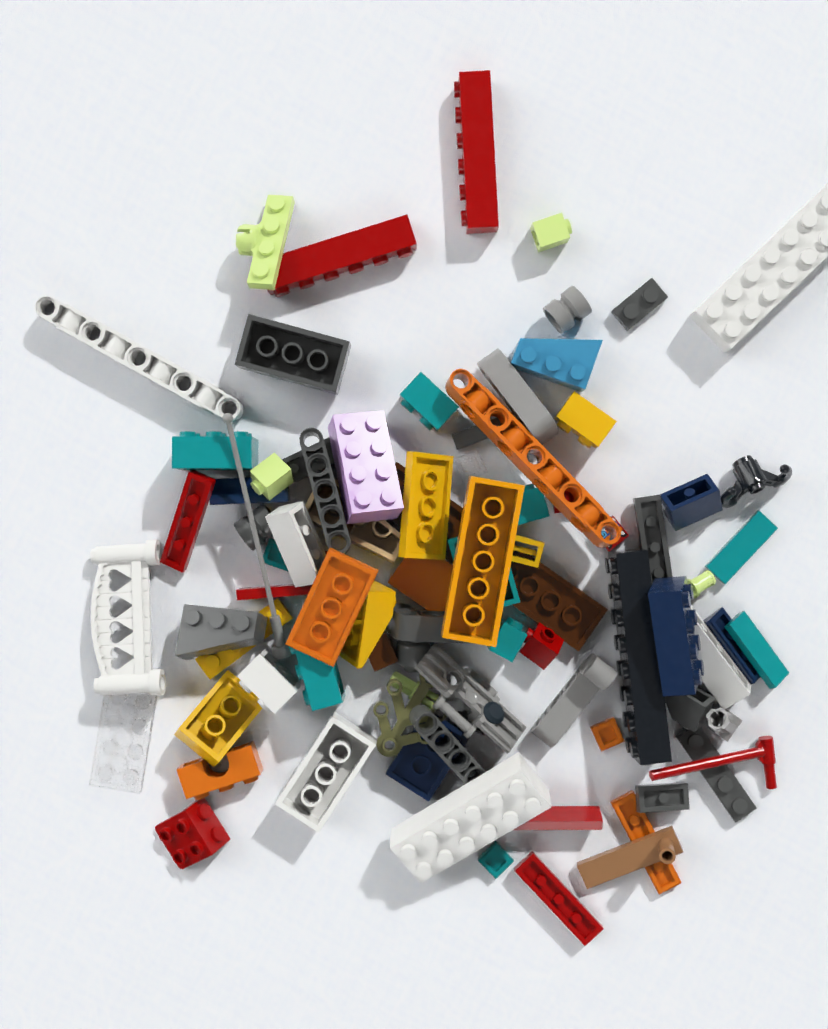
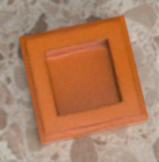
[590,717,625,752]

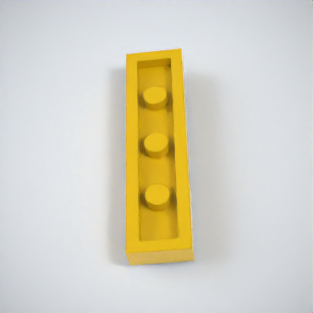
[195,597,293,680]

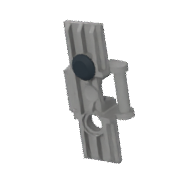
[415,643,527,754]

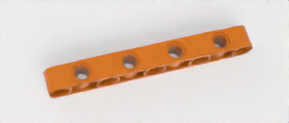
[445,369,621,548]

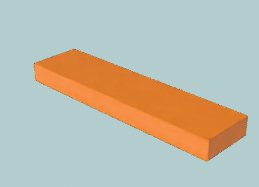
[610,790,682,895]

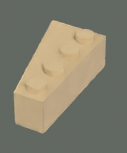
[305,469,400,564]

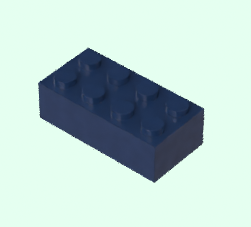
[648,576,704,696]

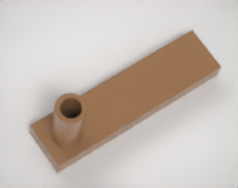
[577,826,683,889]

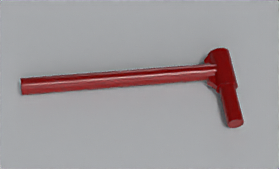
[649,736,777,789]

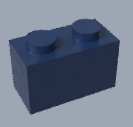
[660,474,723,531]

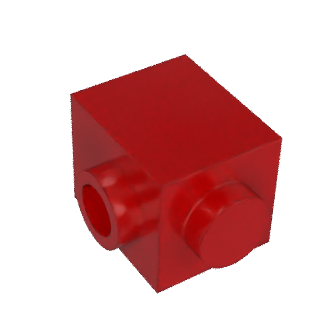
[519,622,564,670]

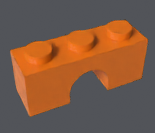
[177,741,264,800]

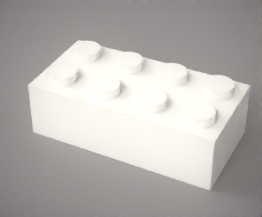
[275,711,377,833]

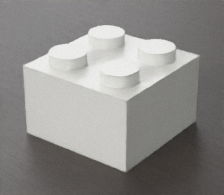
[237,648,302,714]

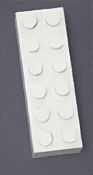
[390,752,551,883]

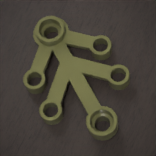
[373,673,447,757]

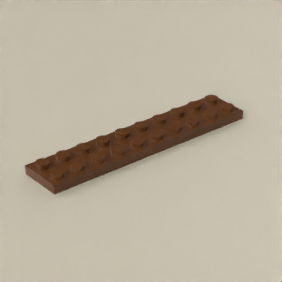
[389,462,608,652]

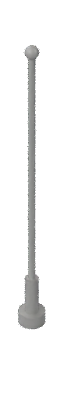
[222,413,292,659]

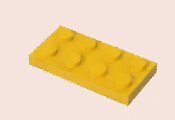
[398,451,454,560]

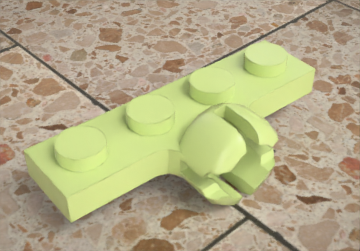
[236,195,295,290]

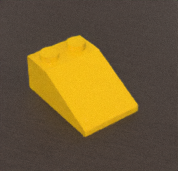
[339,580,396,669]
[174,670,262,767]

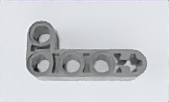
[477,348,558,445]
[531,653,618,748]

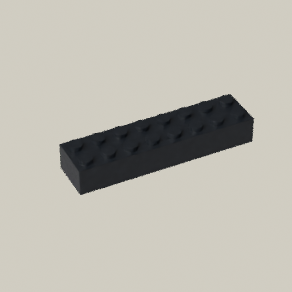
[605,549,672,765]

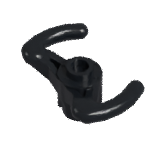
[721,455,792,508]

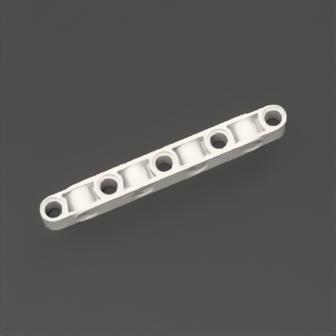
[35,295,244,422]

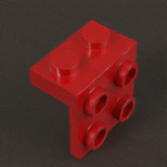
[155,798,230,869]

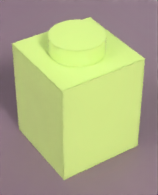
[530,213,572,253]
[250,453,293,501]

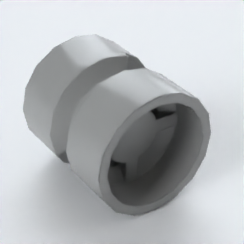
[543,286,592,335]

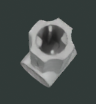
[706,707,742,742]

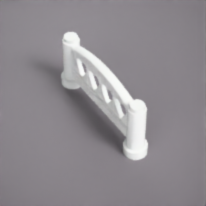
[90,539,166,696]

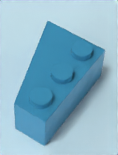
[511,338,603,392]

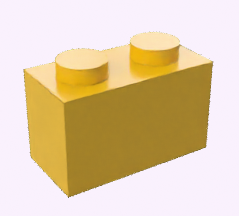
[553,391,617,449]

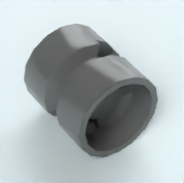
[234,503,273,551]

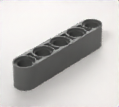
[299,428,351,554]
[409,705,486,784]

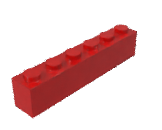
[454,70,499,234]
[267,214,417,297]

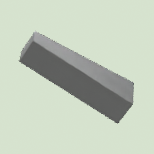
[452,412,515,450]

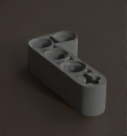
[386,603,475,644]

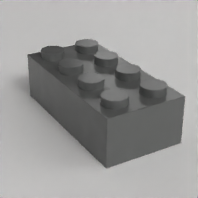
[234,314,351,395]

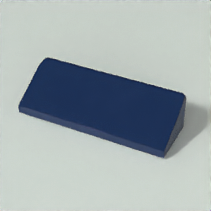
[210,477,290,505]
[703,607,760,684]

